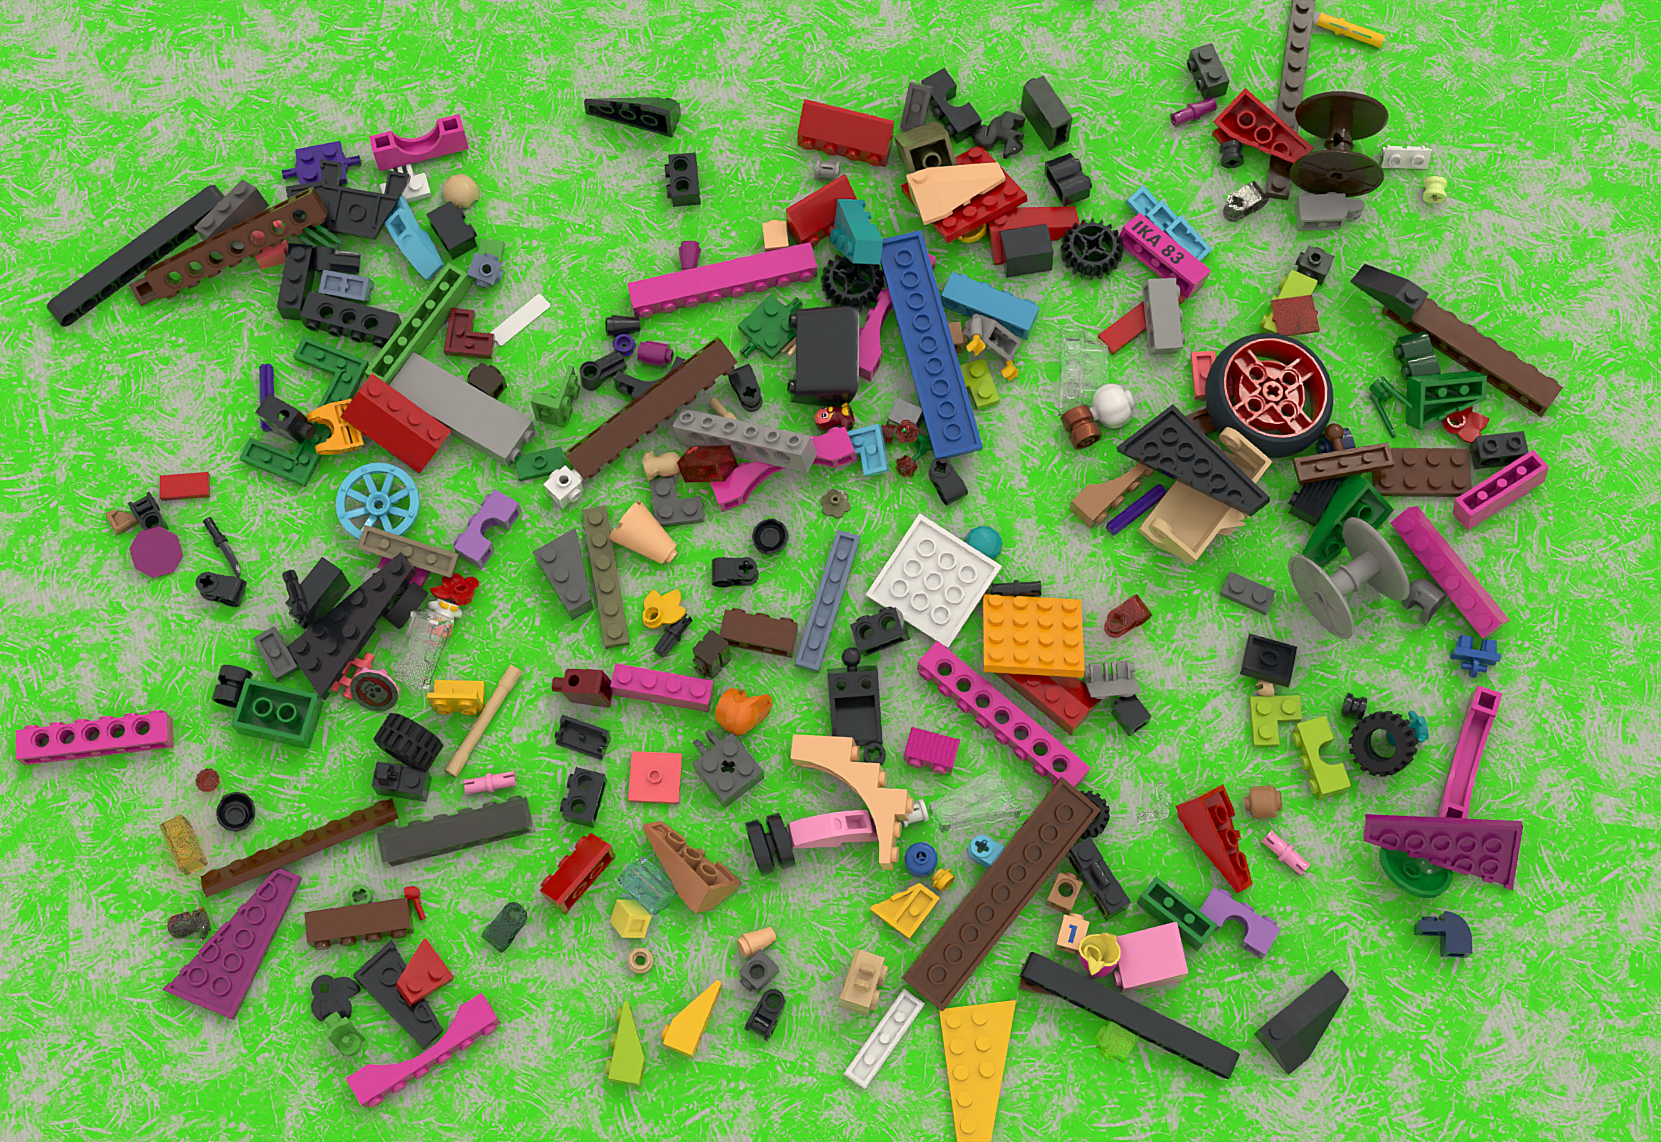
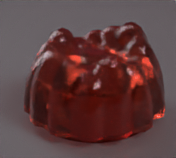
[195,768,220,792]

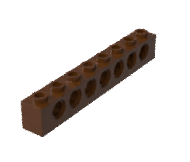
[144,186,328,300]

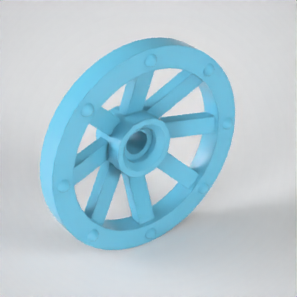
[336,463,420,540]

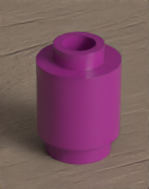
[637,341,674,368]

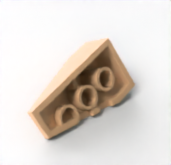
[906,162,1006,225]

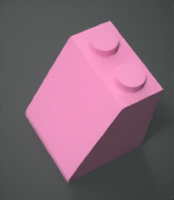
[1113,922,1188,993]

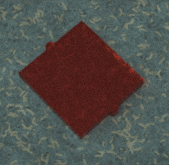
[1270,295,1320,336]

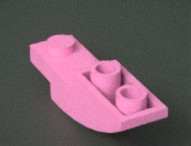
[787,810,879,848]

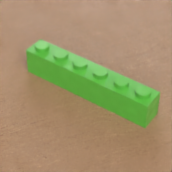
[365,262,472,385]

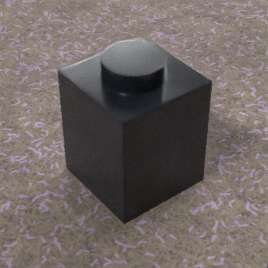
[1111,694,1152,736]

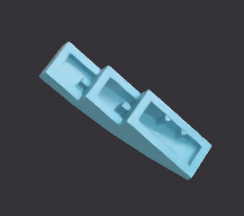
[1125,185,1212,261]

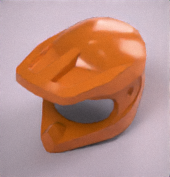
[715,688,773,736]

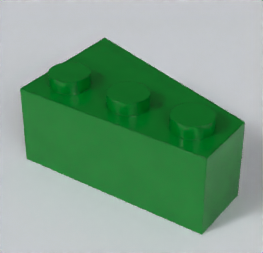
[1406,371,1487,430]

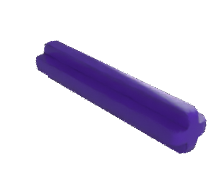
[259,363,274,432]
[1106,484,1167,535]

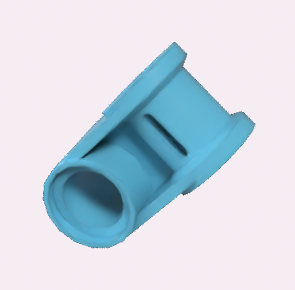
[968,835,1005,869]

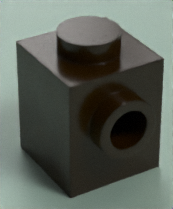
[467,362,507,400]

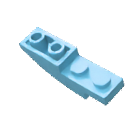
[385,195,444,281]

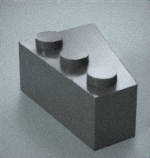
[533,528,593,621]

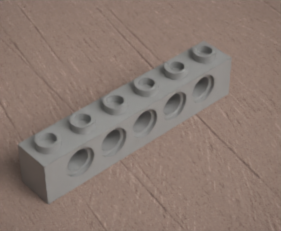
[672,408,817,473]

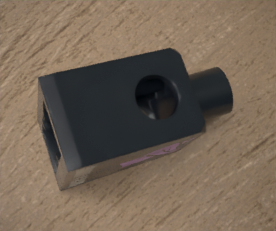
[255,393,316,444]

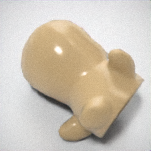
[642,451,683,481]

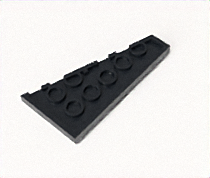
[287,552,417,700]

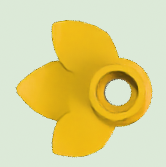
[643,589,686,629]

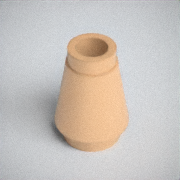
[736,927,777,958]

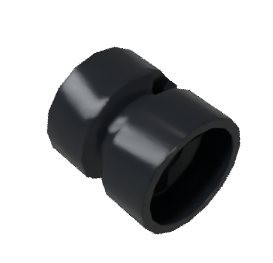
[212,665,253,708]

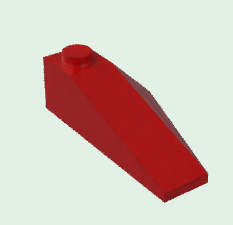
[1213,88,1314,164]

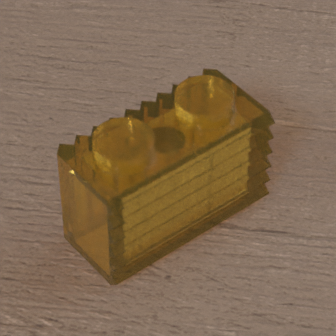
[160,815,208,875]

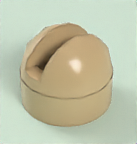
[1256,680,1275,697]

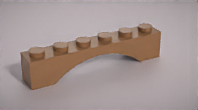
[1069,462,1156,529]

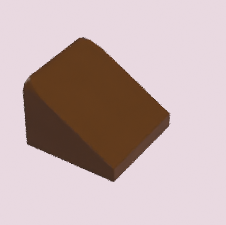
[129,277,158,306]

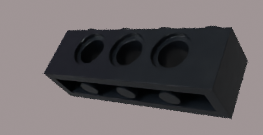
[300,291,402,349]

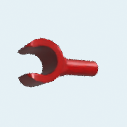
[404,886,426,921]

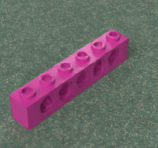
[15,710,174,765]

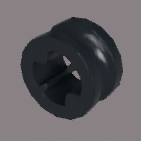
[863,743,886,765]

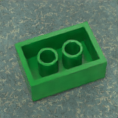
[231,678,324,749]

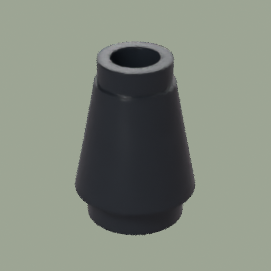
[605,314,640,338]

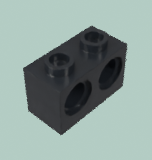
[664,152,701,207]
[1469,431,1529,469]
[850,606,910,657]
[560,767,607,828]

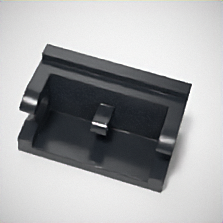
[555,715,611,760]

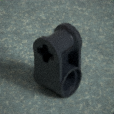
[728,363,763,412]
[928,458,968,506]
[128,491,169,530]
[712,557,759,588]
[196,572,247,607]
[744,989,786,1042]

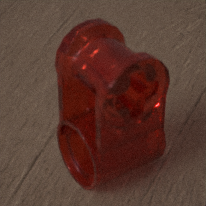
[1104,594,1152,638]

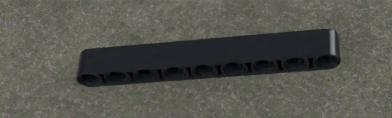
[47,185,225,327]
[1019,952,1240,1079]

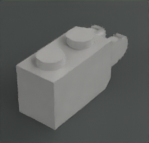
[1295,192,1365,231]

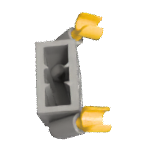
[964,314,1021,381]

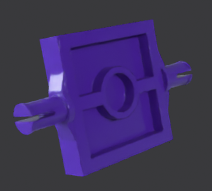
[282,141,361,185]

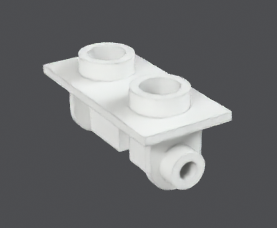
[1381,145,1432,169]

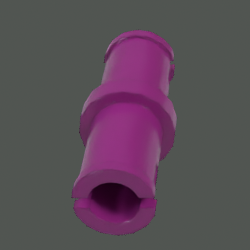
[1170,97,1217,127]

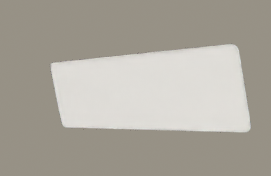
[490,294,551,346]

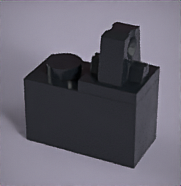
[371,762,432,802]

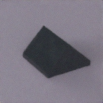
[1000,224,1054,278]

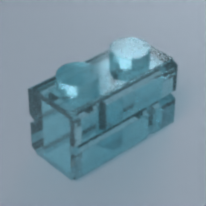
[617,856,678,916]

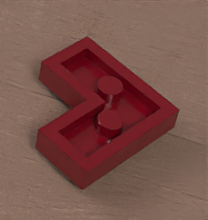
[444,308,495,359]

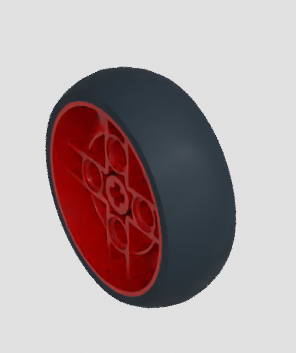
[1205,333,1333,458]

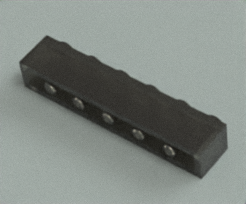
[377,796,536,868]

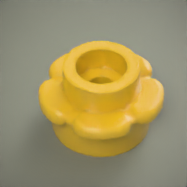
[932,868,955,892]

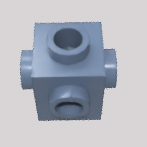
[467,253,504,289]

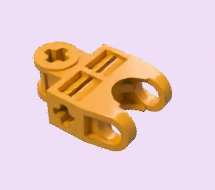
[306,399,365,455]

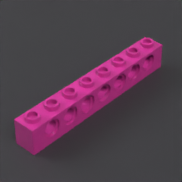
[917,640,1091,788]

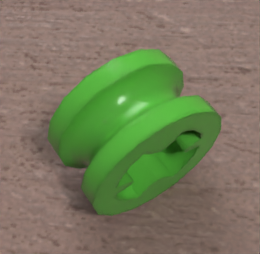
[348,885,373,905]

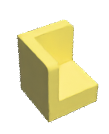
[610,899,652,938]

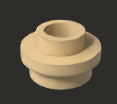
[627,948,653,974]

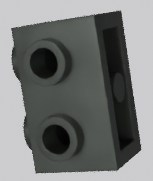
[1187,43,1230,100]

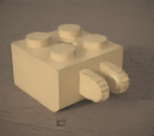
[839,949,888,1016]

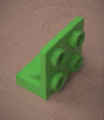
[531,366,580,427]

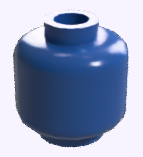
[904,842,938,878]

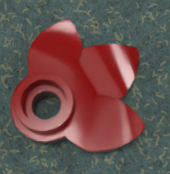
[1442,406,1490,443]
[430,573,479,606]

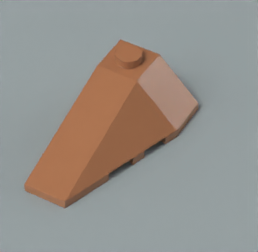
[642,821,742,914]

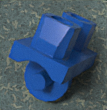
[1450,635,1501,678]

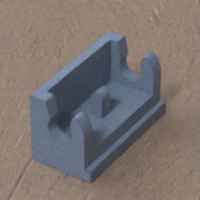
[318,270,375,302]

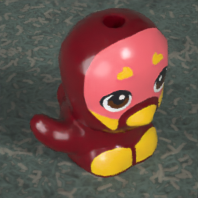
[814,402,855,431]

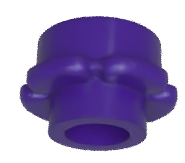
[613,334,636,357]

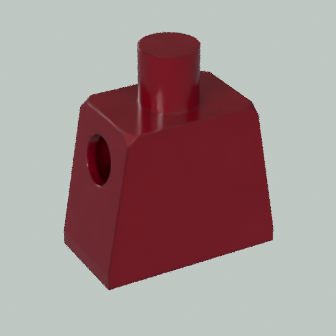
[552,668,612,708]

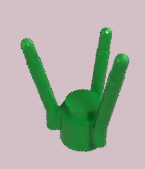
[1369,376,1413,438]

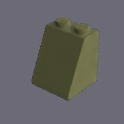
[893,121,957,174]

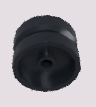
[745,812,796,876]

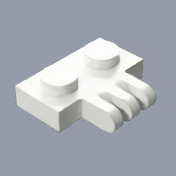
[380,164,432,203]

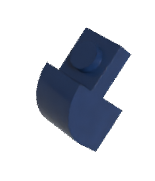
[1414,911,1472,958]

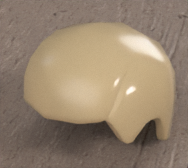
[442,174,480,208]

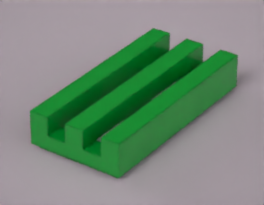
[295,213,343,250]

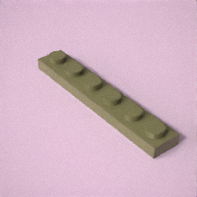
[582,506,630,649]

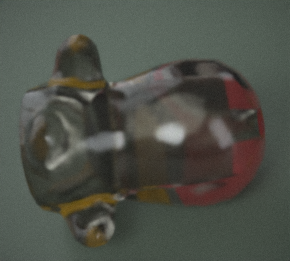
[167,906,212,940]

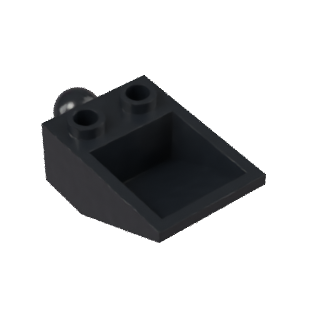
[827,647,883,746]

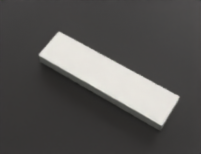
[844,989,925,1090]

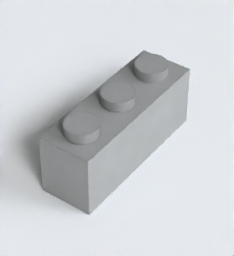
[1142,278,1185,354]

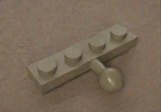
[357,525,460,593]

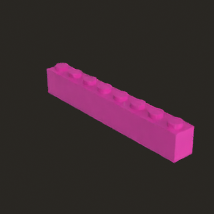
[627,242,817,318]

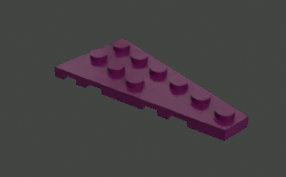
[1362,814,1523,891]
[162,868,302,1020]

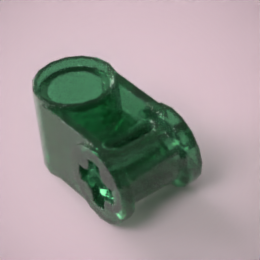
[481,902,528,953]

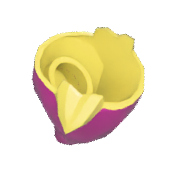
[1078,933,1121,979]

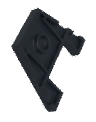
[319,159,411,240]

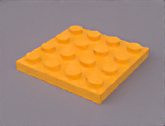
[982,594,1085,678]

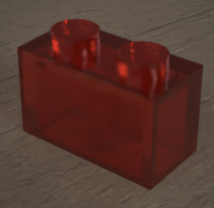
[677,445,738,483]

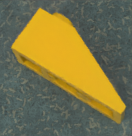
[661,980,723,1058]

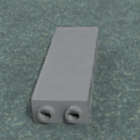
[389,352,535,468]

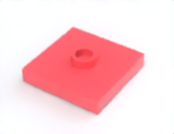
[628,751,682,804]

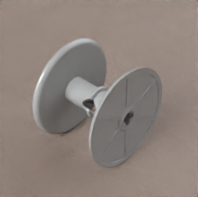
[1288,517,1410,639]

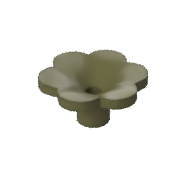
[821,489,851,518]

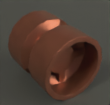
[1060,405,1102,450]

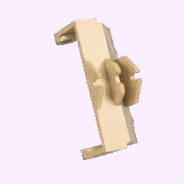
[1137,427,1273,564]

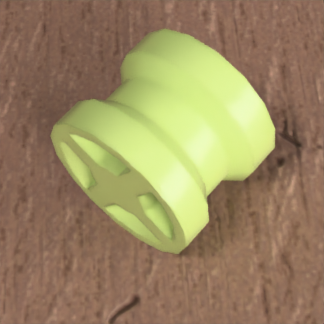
[1423,176,1447,204]

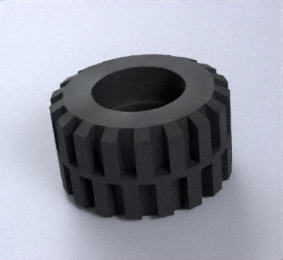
[1349,711,1418,777]
[373,713,443,771]

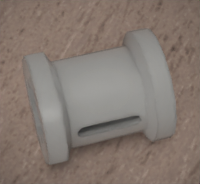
[815,159,841,180]

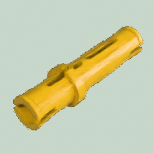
[1316,12,1385,49]

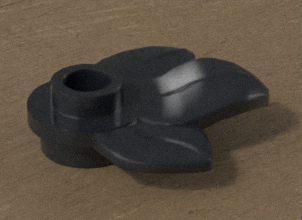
[311,975,361,1021]

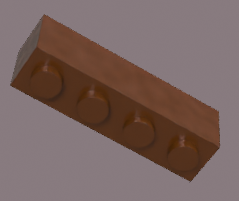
[304,897,414,950]

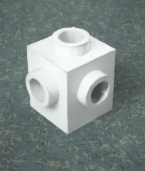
[544,466,584,509]

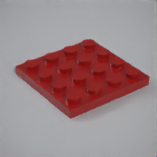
[901,146,1028,243]

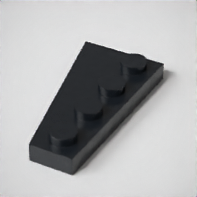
[353,940,443,1050]

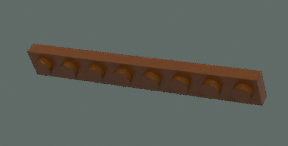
[201,798,399,898]

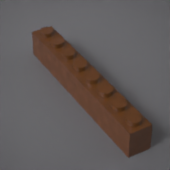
[1381,298,1563,418]
[564,337,737,479]

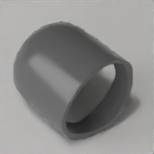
[1401,579,1446,626]

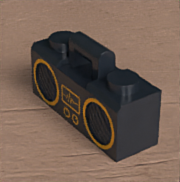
[1066,837,1131,921]

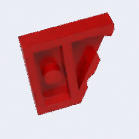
[395,938,454,1006]

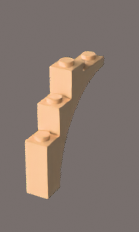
[790,734,914,870]

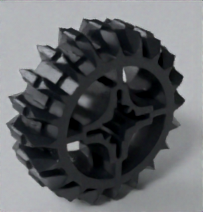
[1060,218,1124,280]
[821,254,884,312]

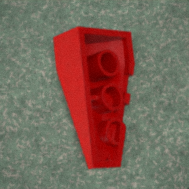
[986,206,1080,265]
[1175,784,1253,893]

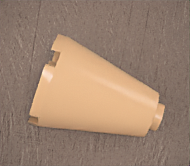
[608,500,678,564]

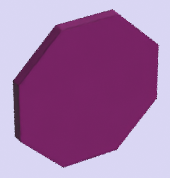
[129,526,183,578]

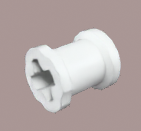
[901,799,929,828]

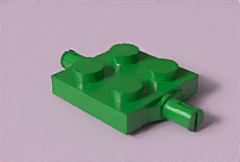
[738,295,803,360]

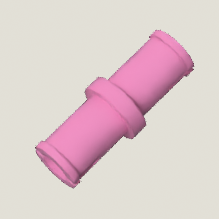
[464,770,517,795]
[1261,830,1311,876]

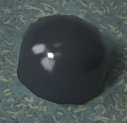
[752,518,789,556]
[216,792,256,832]

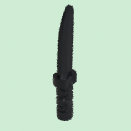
[203,517,240,577]

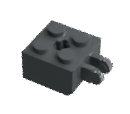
[693,729,764,808]

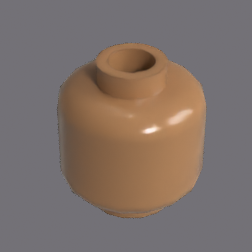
[1244,785,1282,819]

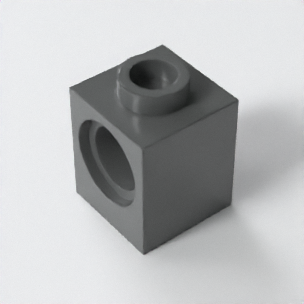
[739,949,780,993]

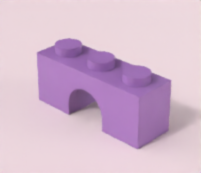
[454,489,522,570]
[1200,888,1281,959]

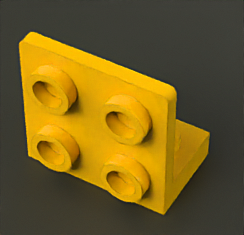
[427,680,485,716]

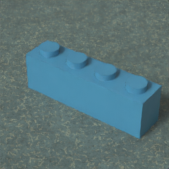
[941,272,1039,340]

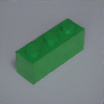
[1137,877,1218,952]

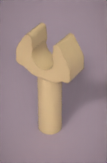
[709,398,737,420]

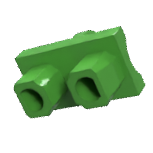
[324,1012,365,1057]

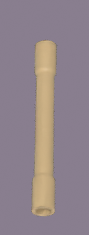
[444,665,522,778]

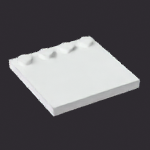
[866,514,1002,649]

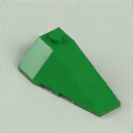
[1302,474,1394,567]

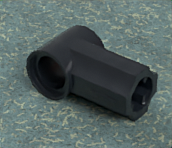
[313,246,361,273]
[580,350,627,391]

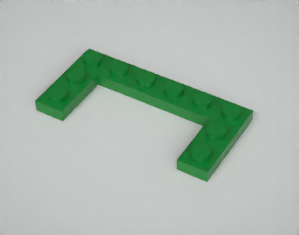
[239,336,369,487]

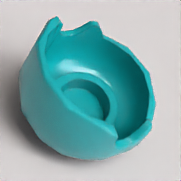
[963,526,1003,560]

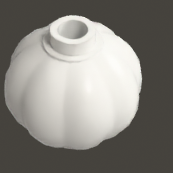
[1090,384,1135,429]

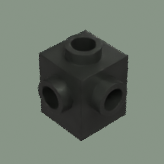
[1295,246,1335,286]

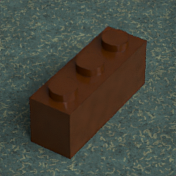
[719,608,798,658]

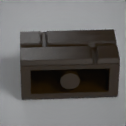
[692,630,731,679]

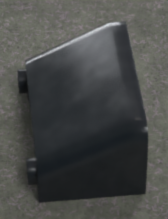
[787,305,859,408]

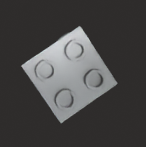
[1083,660,1141,699]

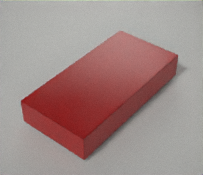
[160,472,210,501]

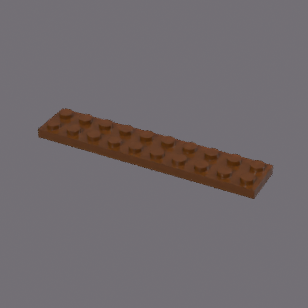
[901,777,1101,1011]

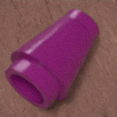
[678,240,701,271]

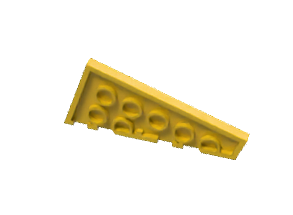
[939,1000,1016,1142]

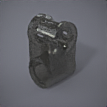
[1223,181,1269,222]

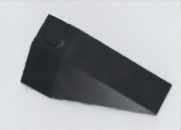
[1254,969,1350,1075]

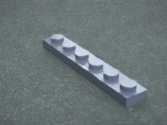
[795,530,861,673]

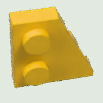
[870,883,940,940]

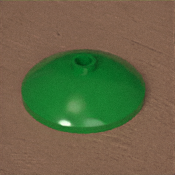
[1379,847,1452,898]

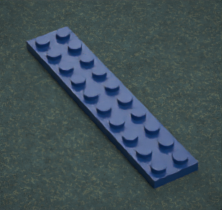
[880,230,983,459]

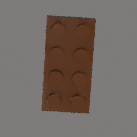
[1372,448,1472,497]

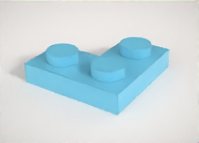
[847,424,890,477]

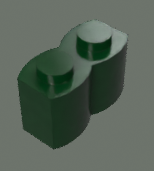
[1393,331,1441,380]

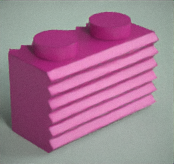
[903,727,960,775]

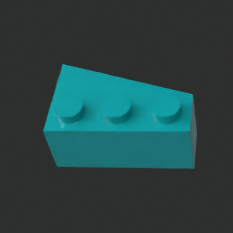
[830,199,883,264]

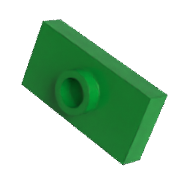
[515,446,565,481]

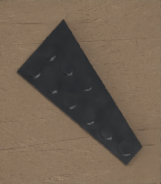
[1117,404,1270,516]

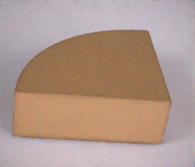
[105,510,139,535]

